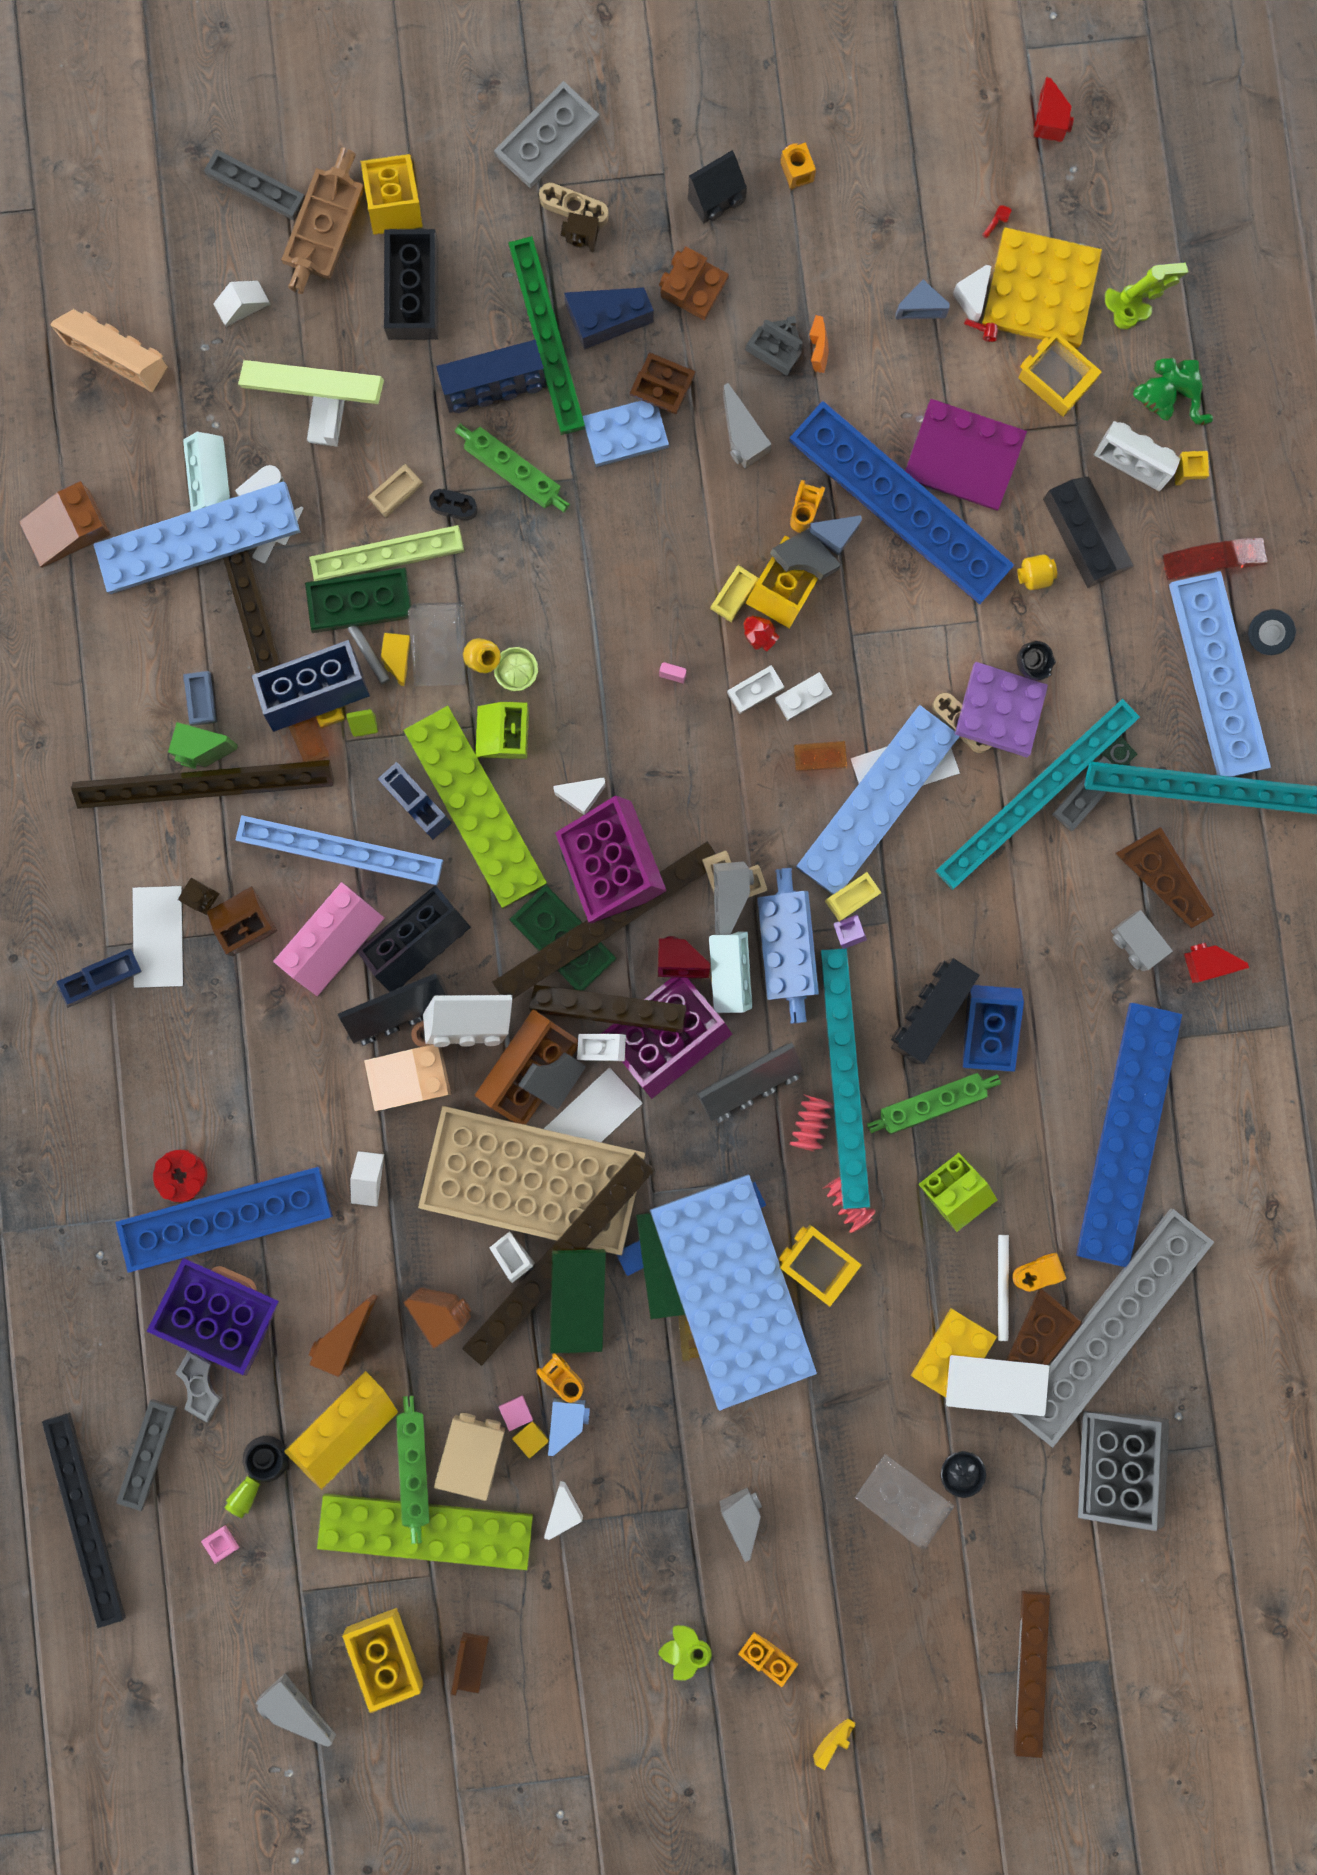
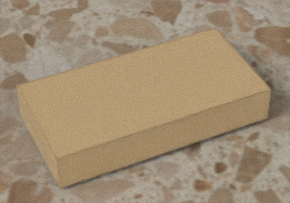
[368,464,423,518]

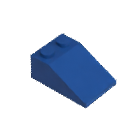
[963,985,1024,1072]

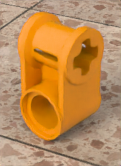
[790,480,825,533]
[1012,1253,1066,1292]
[536,1353,584,1403]

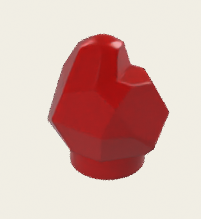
[743,616,779,652]

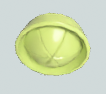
[494,647,538,691]

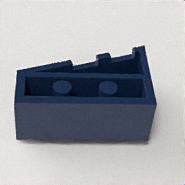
[564,288,654,350]

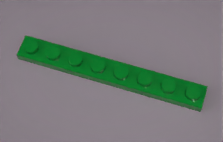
[508,236,585,435]

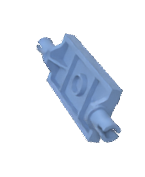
[757,868,819,1024]

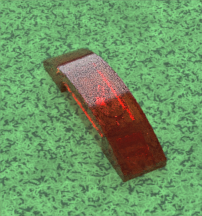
[1162,538,1268,580]

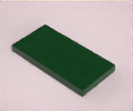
[305,567,413,633]
[509,885,617,991]
[636,1212,685,1320]
[549,1249,606,1354]

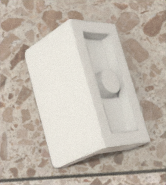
[307,396,345,447]

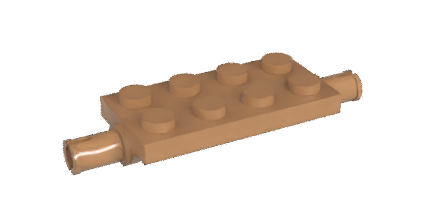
[281,147,365,294]

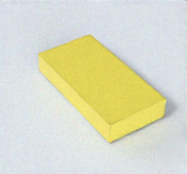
[710,565,759,622]
[825,872,881,922]

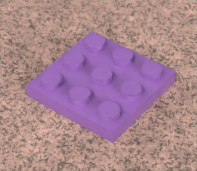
[955,662,1048,757]

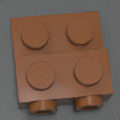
[659,246,729,321]

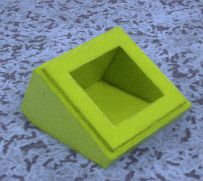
[346,709,378,737]

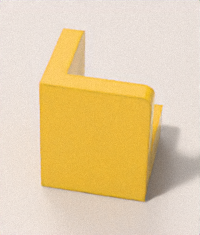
[1174,451,1209,485]

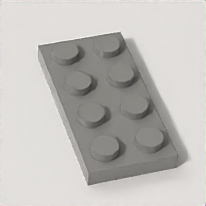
[494,81,600,189]

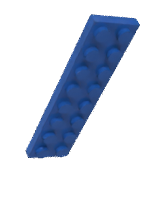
[115,1166,333,1273]

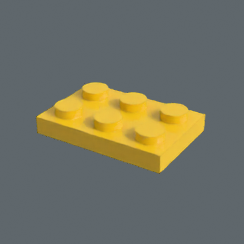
[911,1308,997,1397]

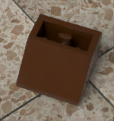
[207,886,277,957]

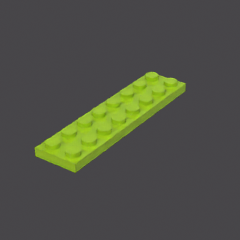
[403,706,547,909]
[317,1493,533,1570]

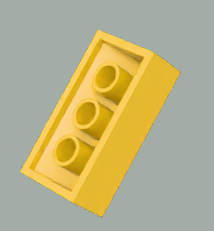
[284,1371,398,1490]

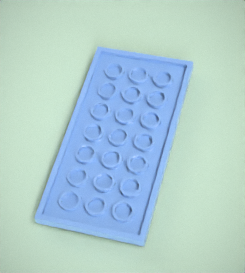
[650,1175,817,1411]

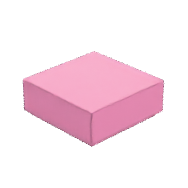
[659,662,686,684]
[499,1395,534,1431]
[201,1525,239,1564]

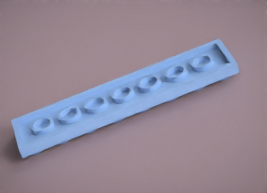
[94,481,300,594]
[1169,571,1271,777]
[796,705,959,895]

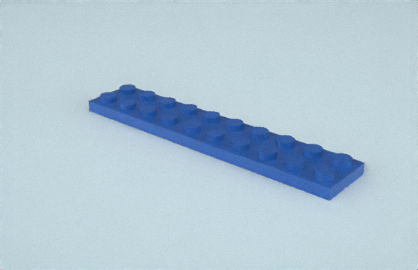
[789,401,1014,605]
[1076,1003,1182,1267]

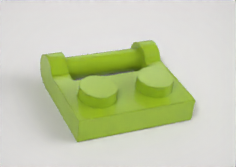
[1121,263,1188,304]

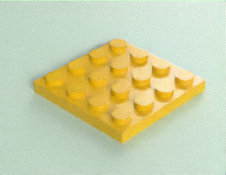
[982,227,1102,348]

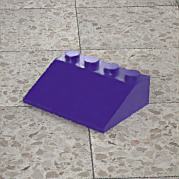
[146,1258,279,1376]

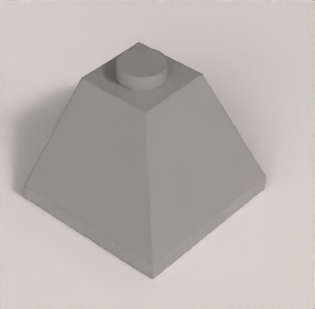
[719,1487,762,1562]

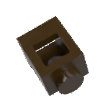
[561,212,599,253]
[178,878,220,915]

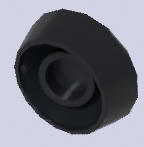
[242,1436,289,1482]
[940,1451,987,1498]

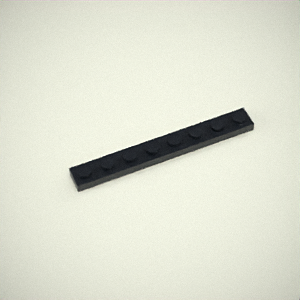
[42,1412,126,1628]

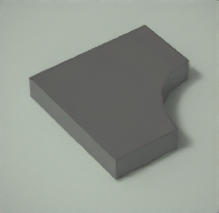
[770,528,841,580]
[519,1052,586,1110]

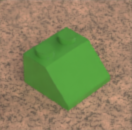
[168,722,238,769]

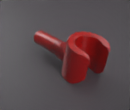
[982,205,1012,238]
[964,318,998,342]

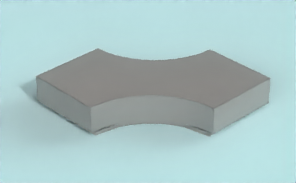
[176,1351,222,1423]

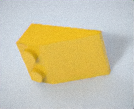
[360,154,423,235]
[746,536,818,629]

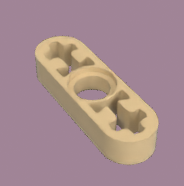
[539,183,608,228]
[932,693,992,753]

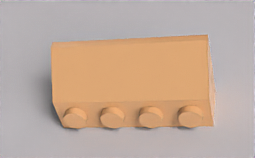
[51,309,167,393]

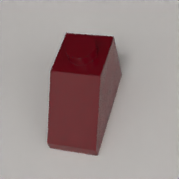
[658,936,710,978]

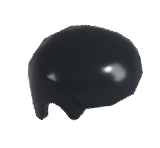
[1016,640,1056,680]

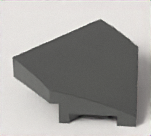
[745,316,803,376]

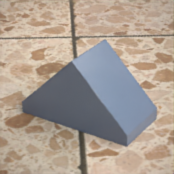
[895,279,949,319]
[809,515,862,556]

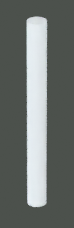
[998,1235,1009,1341]

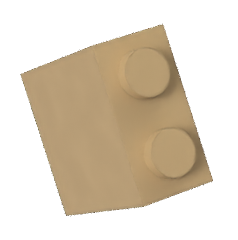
[434,1413,506,1501]

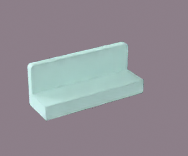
[183,432,230,512]
[709,932,752,1013]

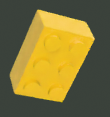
[342,1608,424,1713]

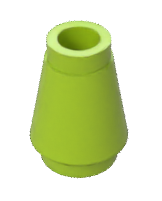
[224,1476,261,1518]

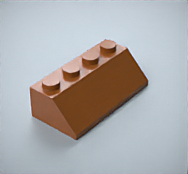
[475,1009,578,1125]
[404,1288,472,1349]

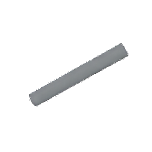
[347,626,390,684]

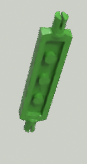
[455,423,570,513]
[867,1073,1001,1135]
[396,1396,429,1544]

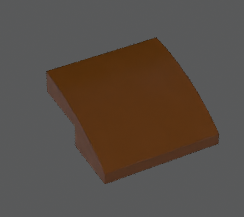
[630,352,696,414]

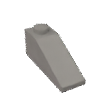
[723,383,771,469]
[713,862,754,935]
[256,1674,336,1747]

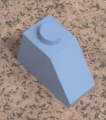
[548,1398,590,1456]

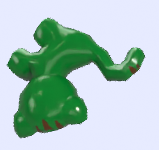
[1133,358,1213,425]

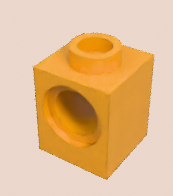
[780,142,816,189]

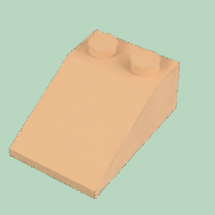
[365,1044,451,1111]

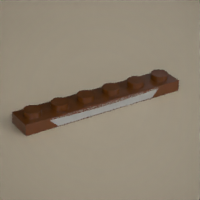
[1014,1591,1050,1758]

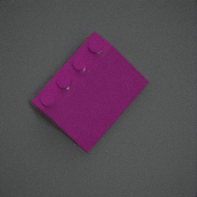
[905,398,1027,511]
[555,795,667,923]
[601,978,733,1099]

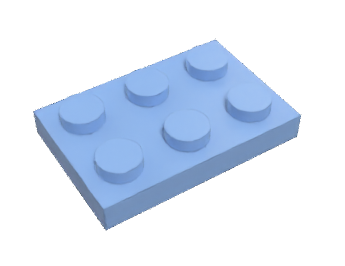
[583,400,669,467]

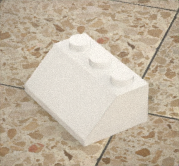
[1094,421,1181,492]
[423,995,512,1047]

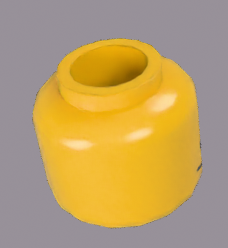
[1017,554,1057,590]
[463,638,501,673]

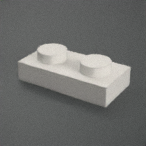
[727,665,784,714]
[775,672,832,721]
[577,1034,626,1061]

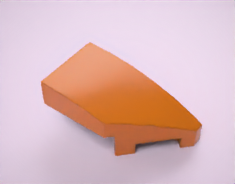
[809,315,829,373]

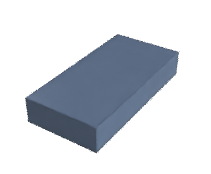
[183,671,217,726]

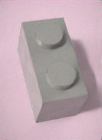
[1111,910,1173,971]

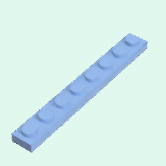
[236,815,443,886]

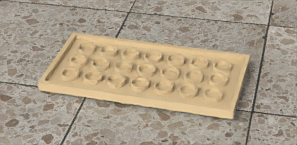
[418,1106,645,1255]

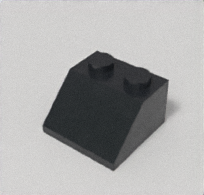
[688,150,747,224]

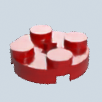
[153,1149,207,1202]

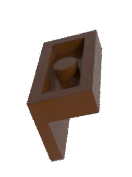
[451,1632,489,1696]

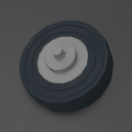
[1248,609,1296,656]

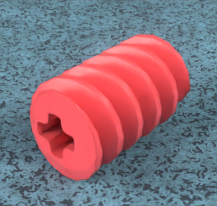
[789,1095,834,1152]
[822,1176,876,1233]

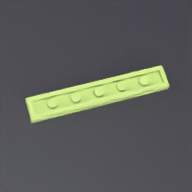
[238,360,384,404]
[309,525,464,581]

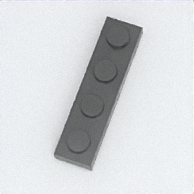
[204,149,305,220]
[116,1399,177,1511]

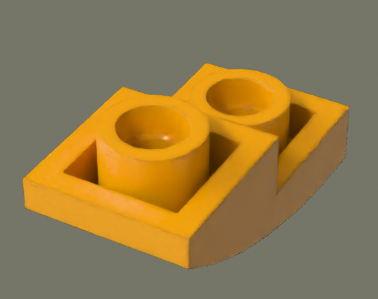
[738,1632,798,1687]

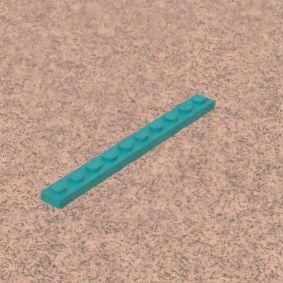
[935,699,1140,890]
[1084,762,1317,814]
[820,948,870,1210]

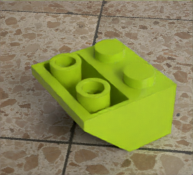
[476,702,529,759]
[918,1153,998,1232]

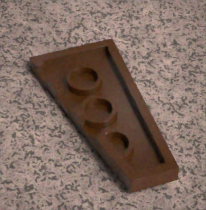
[1115,827,1214,928]
[1006,1288,1082,1365]

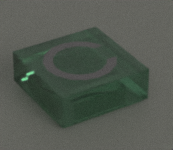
[1100,735,1138,765]

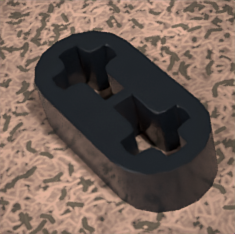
[429,489,478,521]

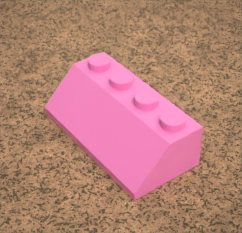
[273,882,385,996]

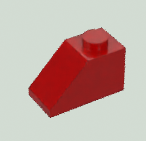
[1033,77,1074,142]
[1184,942,1249,983]

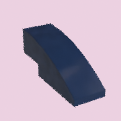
[378,762,452,840]
[56,948,142,1008]

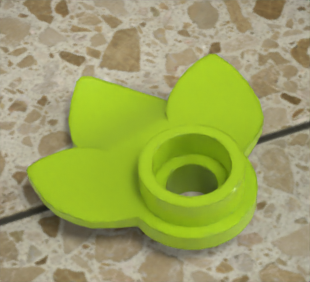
[1105,285,1152,330]
[658,1625,711,1680]

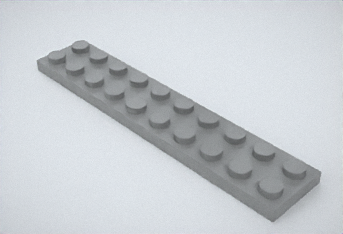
[1011,1208,1214,1448]

